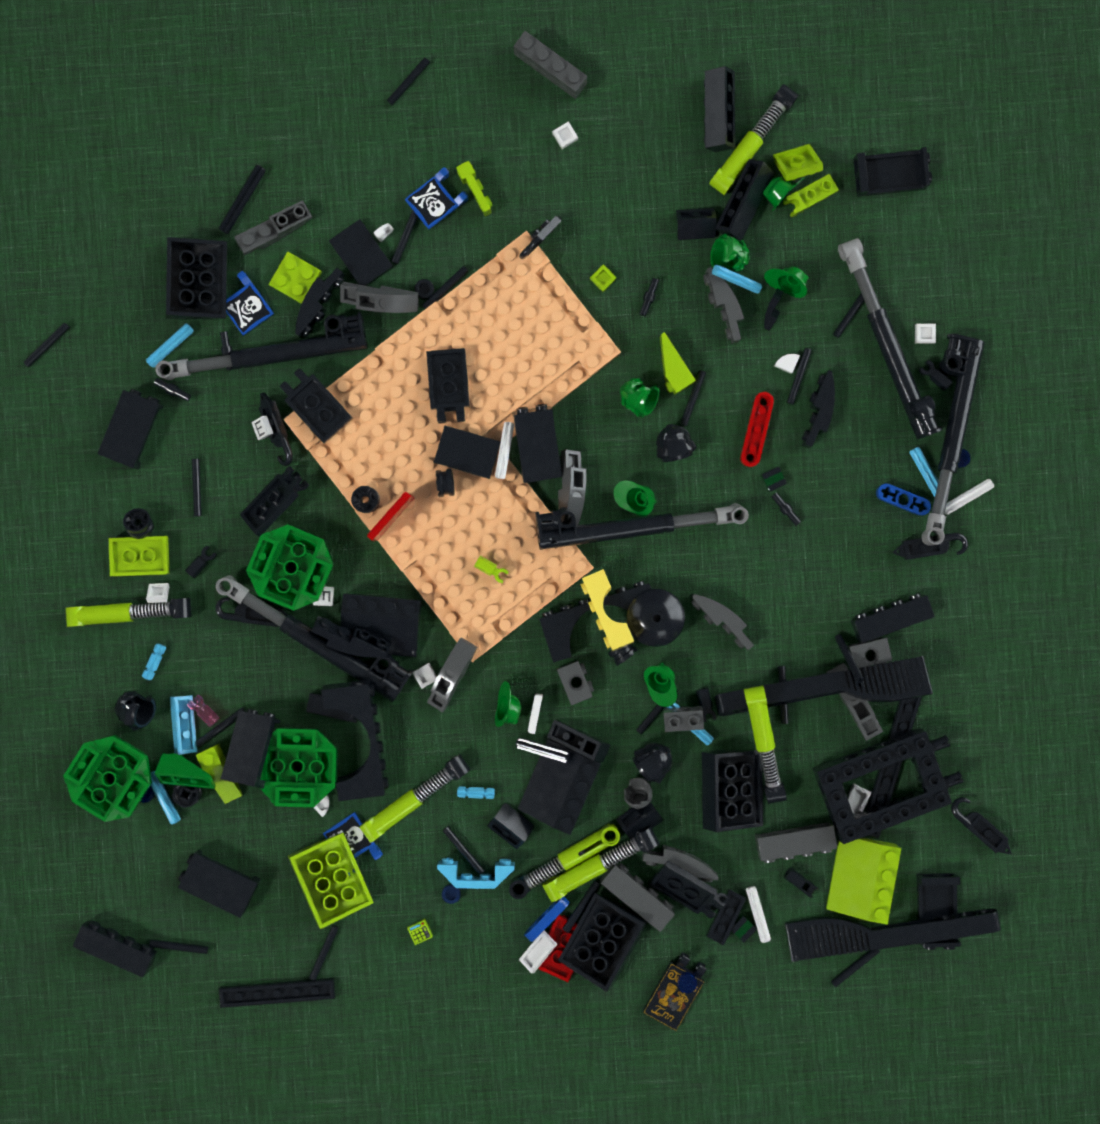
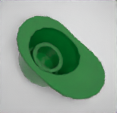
[763,177,805,211]
[764,266,808,298]
[613,480,657,517]
[644,663,678,707]
[495,681,521,727]

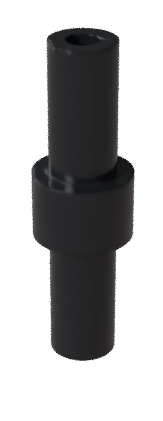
[639,278,659,317]
[220,331,234,371]
[154,378,191,402]
[771,492,801,526]

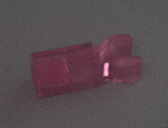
[187,695,220,727]

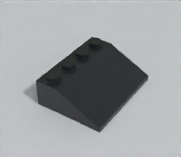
[166,237,227,320]
[341,593,422,657]
[518,739,601,835]
[702,750,763,832]
[558,893,648,992]

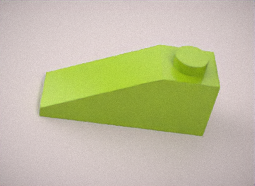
[660,332,696,395]
[196,744,243,804]

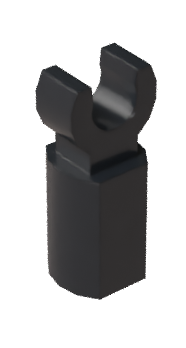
[918,360,953,391]
[185,546,217,578]
[696,687,716,723]

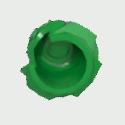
[710,234,750,272]
[620,378,660,417]

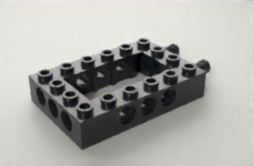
[812,728,964,844]

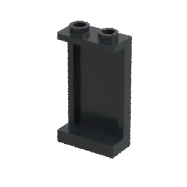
[853,147,932,197]
[97,389,164,470]
[512,404,562,483]
[221,709,281,789]
[178,850,261,918]
[916,873,961,950]

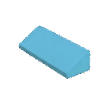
[170,695,197,755]

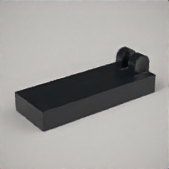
[306,692,358,723]
[706,889,746,945]

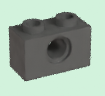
[847,637,892,668]
[557,660,594,705]
[664,706,704,732]

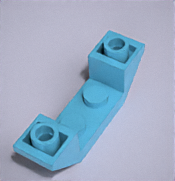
[437,858,515,889]

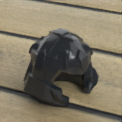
[656,424,697,462]
[114,691,156,731]
[632,743,673,784]

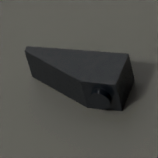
[547,720,611,762]

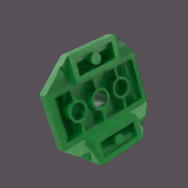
[246,525,334,611]
[260,728,337,808]
[63,735,152,822]

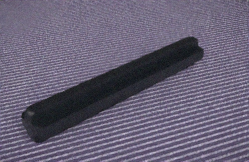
[219,165,265,234]

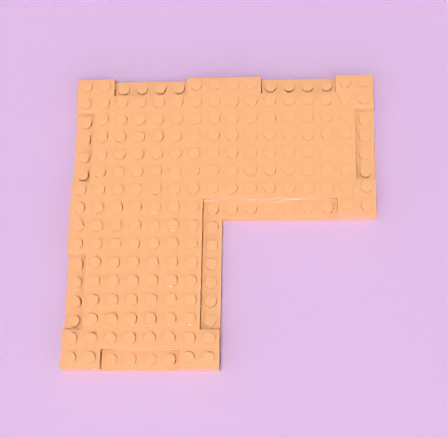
[284,231,621,663]

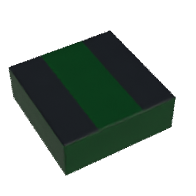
[761,467,787,492]
[731,914,757,943]

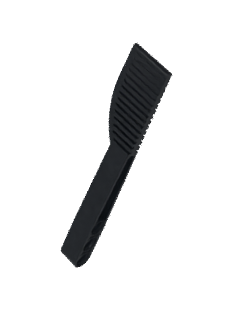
[715,656,933,716]
[785,908,1001,961]

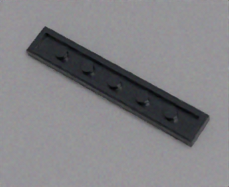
[219,978,336,1008]

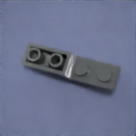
[234,200,312,256]
[703,267,744,344]
[340,282,419,313]
[558,449,586,526]
[690,594,754,650]
[427,637,477,712]
[827,663,883,741]
[642,845,719,882]

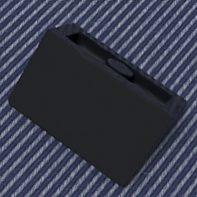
[676,208,717,240]
[616,802,664,839]
[487,803,534,850]

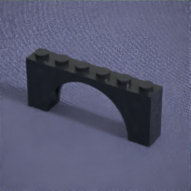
[539,581,660,663]
[321,679,389,801]

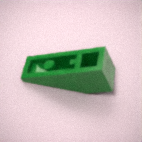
[155,753,216,789]

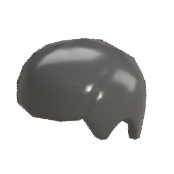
[624,777,653,809]

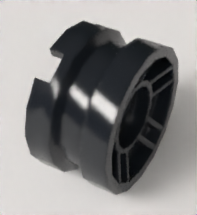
[436,469,455,497]
[351,486,380,513]
[123,508,154,539]
[608,644,638,666]
[172,785,203,808]

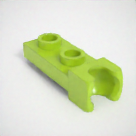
[456,161,493,217]
[783,174,839,217]

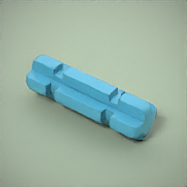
[142,644,166,680]
[457,787,495,799]

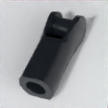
[784,867,819,898]

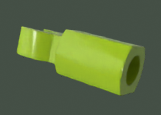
[474,555,509,583]

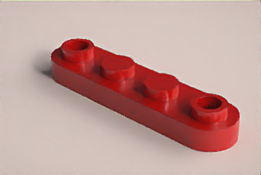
[740,392,774,467]

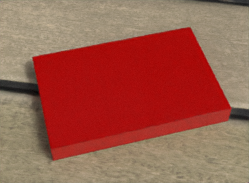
[367,492,415,541]
[538,915,578,982]

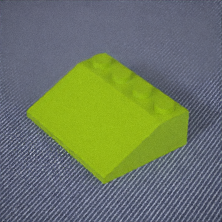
[288,832,374,929]
[826,838,901,925]

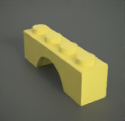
[580,569,634,651]

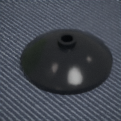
[627,589,685,647]

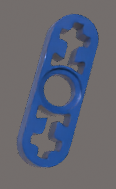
[876,484,931,516]
[524,897,570,942]

